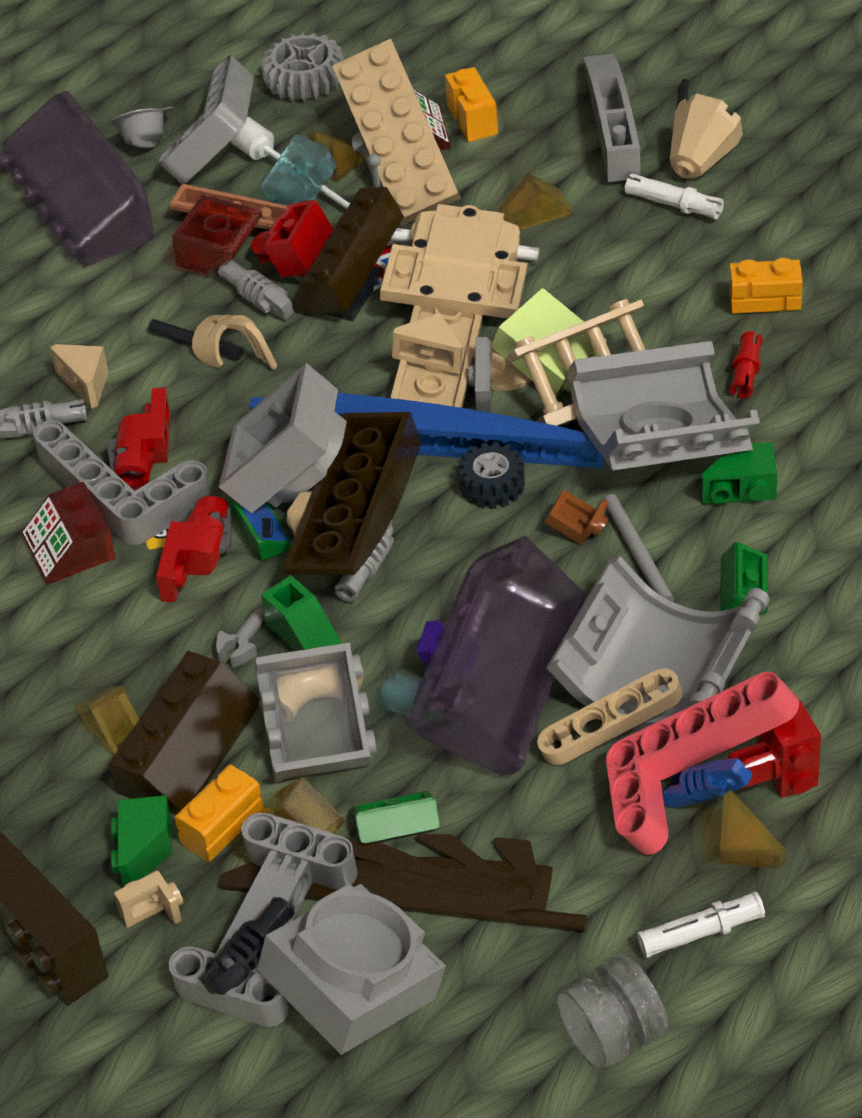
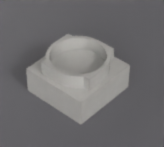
[219,363,347,513]
[257,884,446,1055]

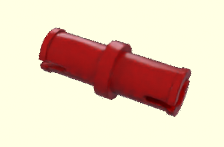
[730,331,763,399]

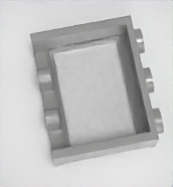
[255,643,376,783]

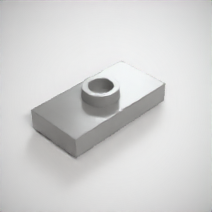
[469,337,491,412]

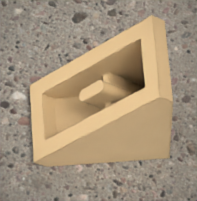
[392,313,463,374]
[50,344,109,409]

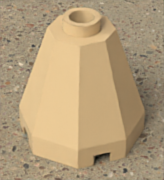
[670,93,743,179]

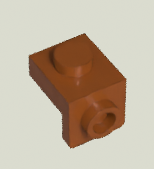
[544,489,609,546]

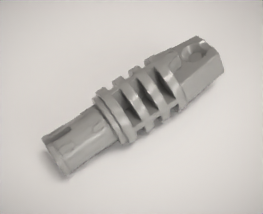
[218,259,294,321]
[0,398,87,438]
[335,521,394,602]

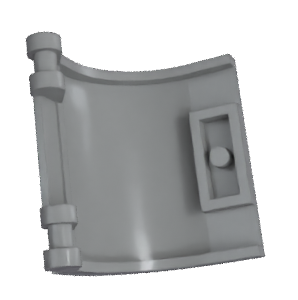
[547,556,770,731]

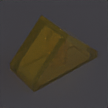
[308,129,365,183]
[499,173,573,230]
[75,686,139,756]
[259,777,344,834]
[720,790,786,868]

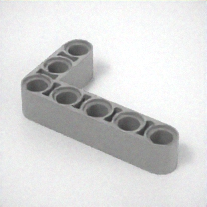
[158,55,254,185]
[33,420,211,545]

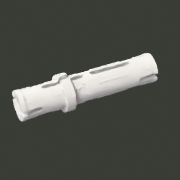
[625,173,724,220]
[637,891,765,958]

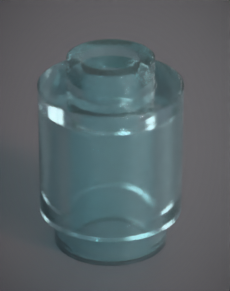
[381,672,442,719]

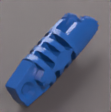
[663,758,753,808]

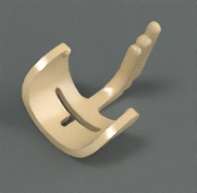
[192,315,277,370]

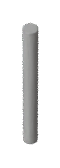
[604,494,674,602]

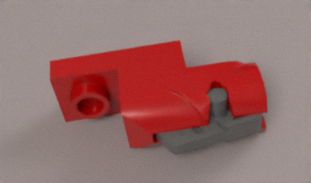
[107,387,171,490]
[156,496,232,602]

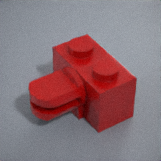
[250,199,334,278]
[727,700,821,798]

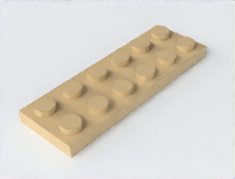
[332,38,461,226]

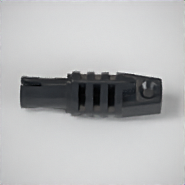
[201,897,295,995]

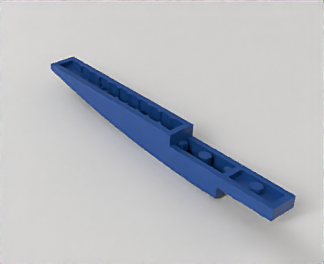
[249,393,605,469]

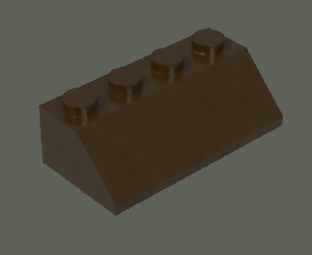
[292,187,404,313]
[108,650,260,815]

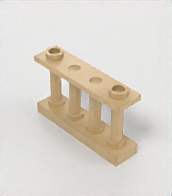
[506,299,646,427]

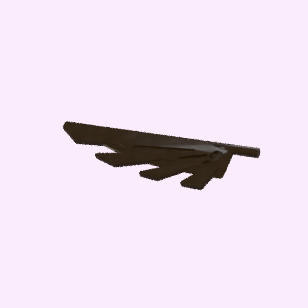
[219,834,587,932]

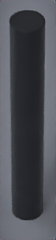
[148,319,243,361]

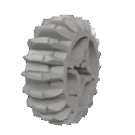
[261,32,345,102]

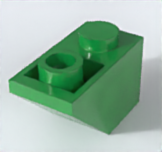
[702,442,777,504]
[261,575,342,651]
[111,795,173,887]

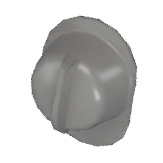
[111,107,174,149]

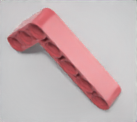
[606,671,799,855]

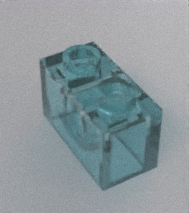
[260,134,337,206]

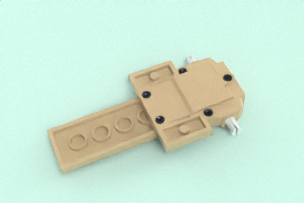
[380,204,539,408]

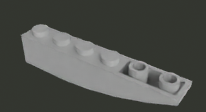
[583,54,640,182]

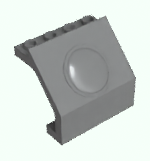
[566,341,760,470]

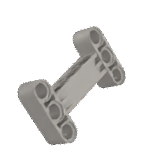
[168,812,358,1027]

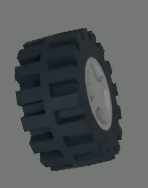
[459,442,525,509]

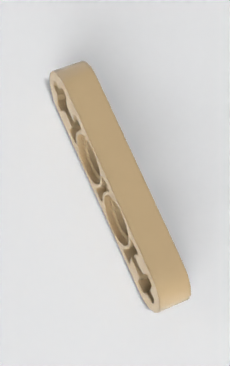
[537,668,683,765]

